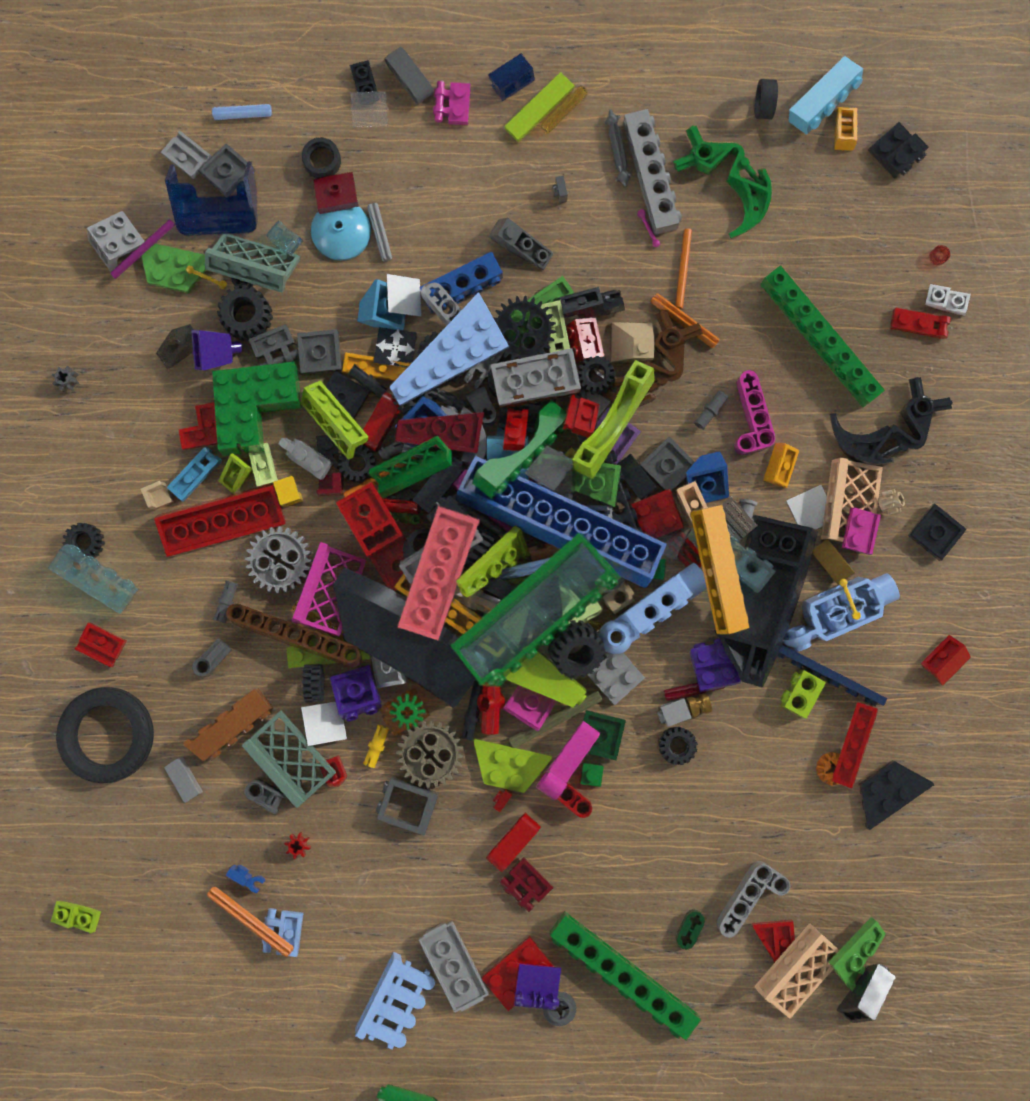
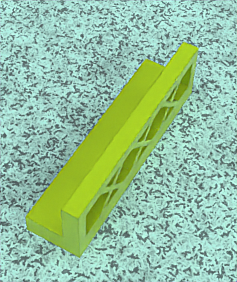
[301,380,368,460]

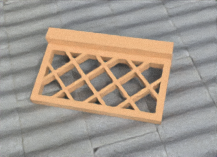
[821,457,883,542]
[754,923,839,1018]

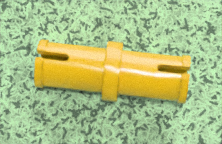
[363,724,390,768]

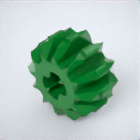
[389,693,425,730]

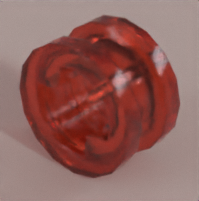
[929,245,950,266]

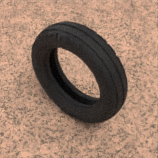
[56,687,154,783]

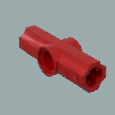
[477,670,505,735]

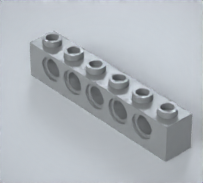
[623,109,681,235]

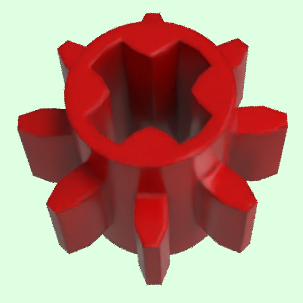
[284,832,311,859]

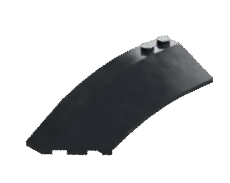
[714,515,818,688]
[333,568,492,709]

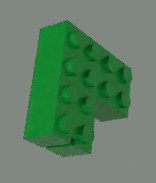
[212,362,302,456]

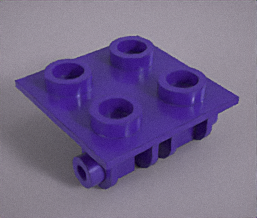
[514,964,561,1010]

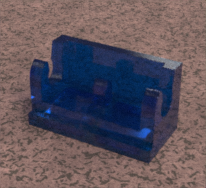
[488,53,535,102]

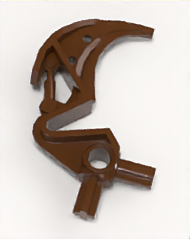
[589,310,703,407]

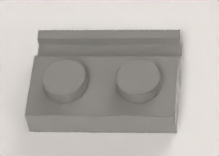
[161,130,211,180]

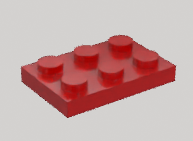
[481,936,555,1011]

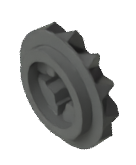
[543,991,576,1026]

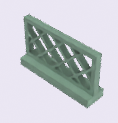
[205,233,300,293]
[241,710,336,808]

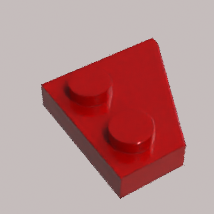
[752,919,795,963]

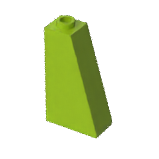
[505,642,587,708]

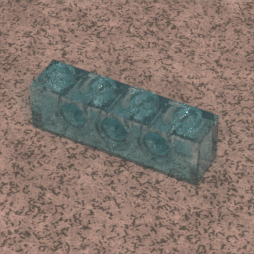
[693,535,775,593]
[48,544,139,614]

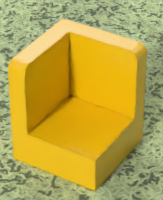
[273,476,303,507]

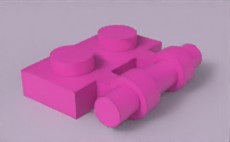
[433,81,471,125]

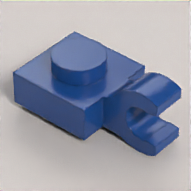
[226,864,265,893]

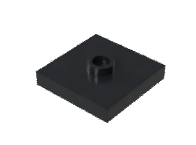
[326,371,371,419]
[908,503,967,561]

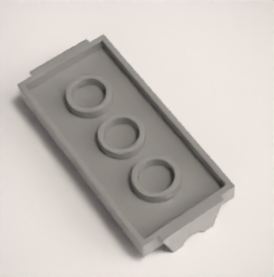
[419,920,489,1013]

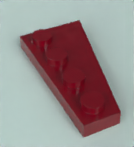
[395,412,484,453]

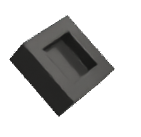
[552,175,568,203]

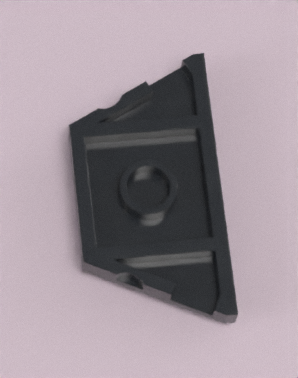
[859,760,934,830]

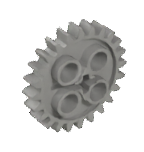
[245,526,313,593]

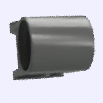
[465,386,497,428]
[245,779,286,814]

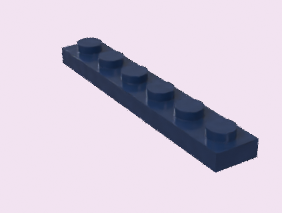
[777,645,888,707]

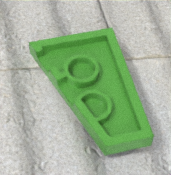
[829,917,886,991]

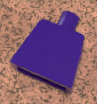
[191,330,242,370]

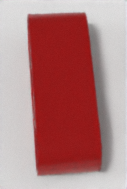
[362,392,400,452]
[541,771,592,818]
[486,813,541,873]

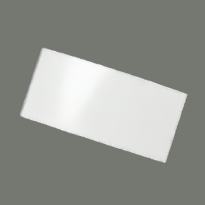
[925,284,971,316]

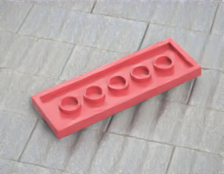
[398,506,479,640]

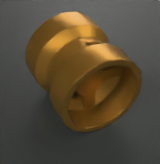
[686,693,713,718]

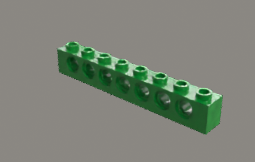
[760,265,885,408]
[550,911,701,1040]

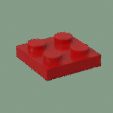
[631,489,685,539]

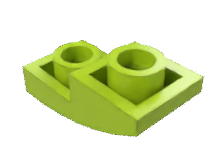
[51,901,101,933]

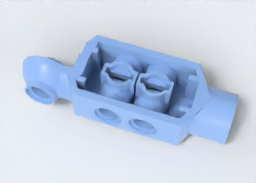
[598,563,707,654]
[783,573,900,652]

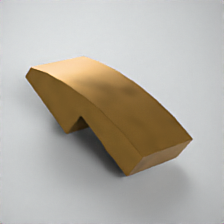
[813,539,855,585]

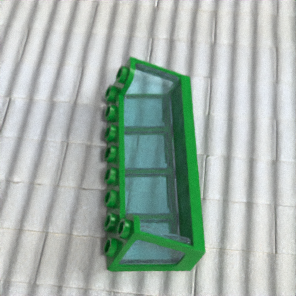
[451,533,621,687]

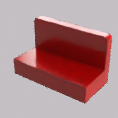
[921,635,971,686]

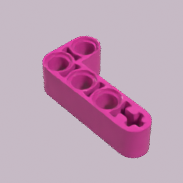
[734,370,775,455]
[536,721,600,800]

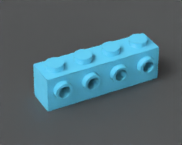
[789,56,863,135]

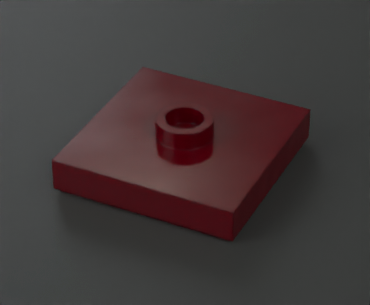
[313,171,359,214]

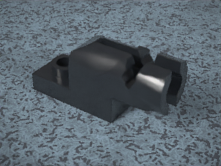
[559,287,625,318]

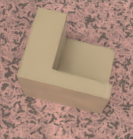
[141,481,174,510]

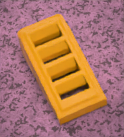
[834,107,857,151]

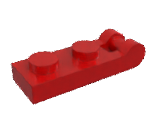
[890,307,951,339]
[503,408,529,451]

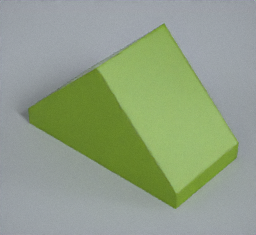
[218,453,253,494]

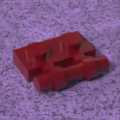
[499,857,554,912]

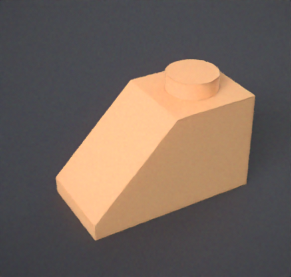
[676,481,707,529]

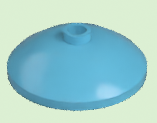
[311,207,371,261]

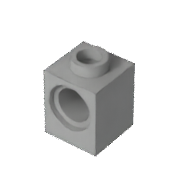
[657,698,691,727]

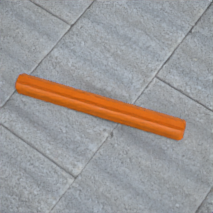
[207,887,294,957]

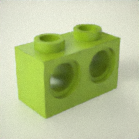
[780,670,826,719]

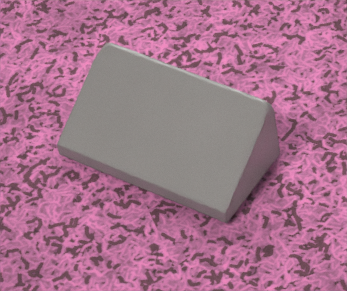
[164,756,203,803]

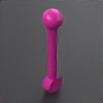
[637,209,660,247]

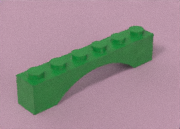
[472,400,567,499]

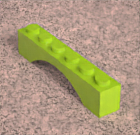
[572,360,655,479]

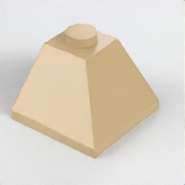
[611,322,654,364]

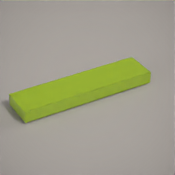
[504,72,575,143]

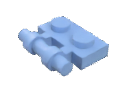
[262,908,304,957]

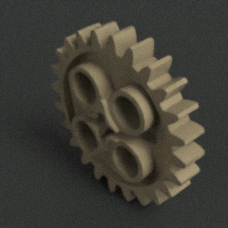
[396,720,464,789]

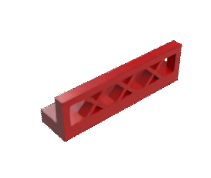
[831,702,878,789]

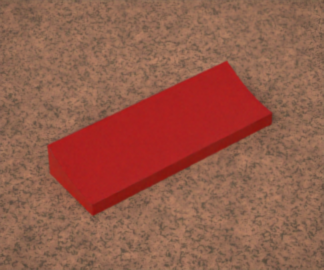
[154,484,286,557]

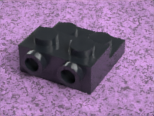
[868,122,929,179]

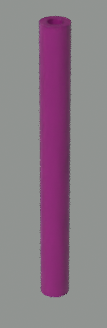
[110,219,175,279]

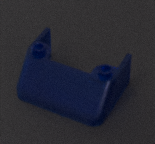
[165,161,258,235]

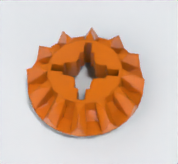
[816,752,841,786]

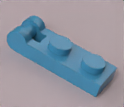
[167,446,222,502]

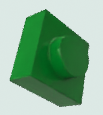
[580,763,604,787]

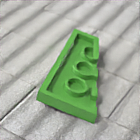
[504,276,574,347]

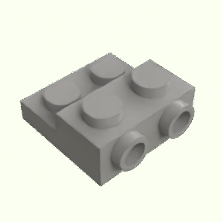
[587,652,645,705]

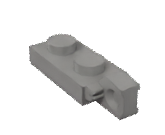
[278,437,333,480]

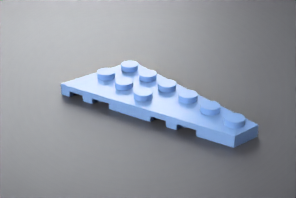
[390,292,509,406]

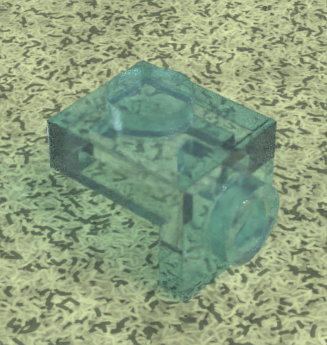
[266,221,303,256]

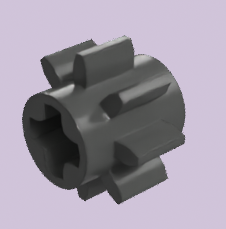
[52,366,79,392]

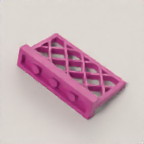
[291,542,366,637]

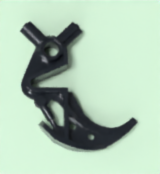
[830,377,953,466]

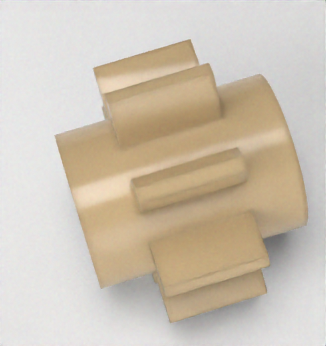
[879,489,905,515]

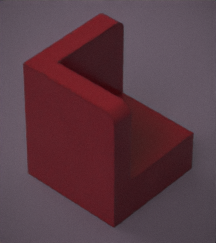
[316,473,344,496]

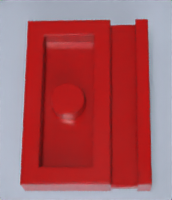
[563,394,600,438]
[74,622,127,667]

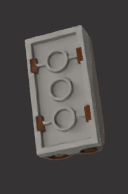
[491,348,581,408]

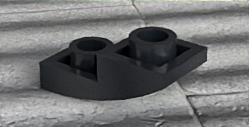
[350,60,380,105]
[617,454,657,500]

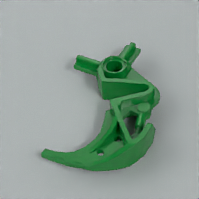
[673,125,772,239]

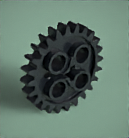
[493,295,556,360]

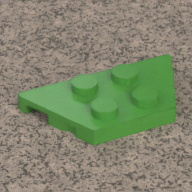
[142,244,206,293]

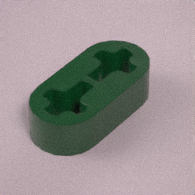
[676,909,705,950]

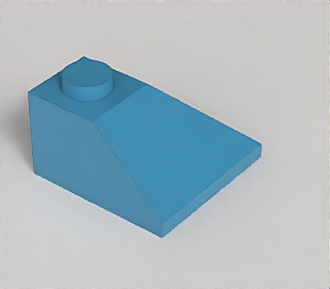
[357,279,406,330]

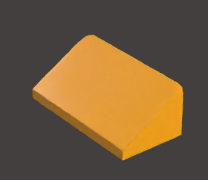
[763,443,800,488]

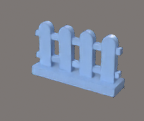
[355,952,435,1049]

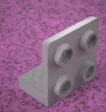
[87,211,145,272]

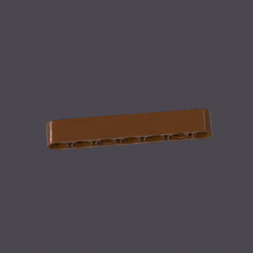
[226,603,362,668]

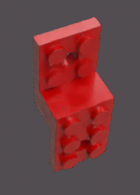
[336,482,406,591]

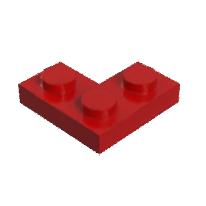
[178,402,217,450]

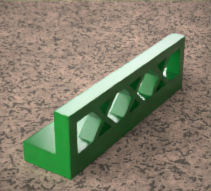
[369,436,452,498]

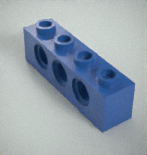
[419,251,503,314]

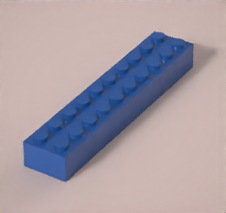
[455,456,667,588]

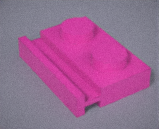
[842,507,881,555]

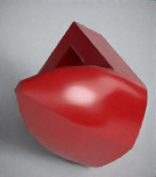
[319,755,347,787]

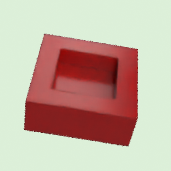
[492,789,512,812]

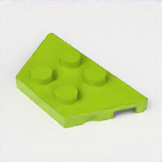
[474,738,552,793]

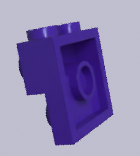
[690,639,741,692]
[330,665,382,721]

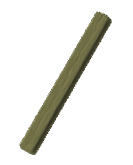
[509,691,602,748]

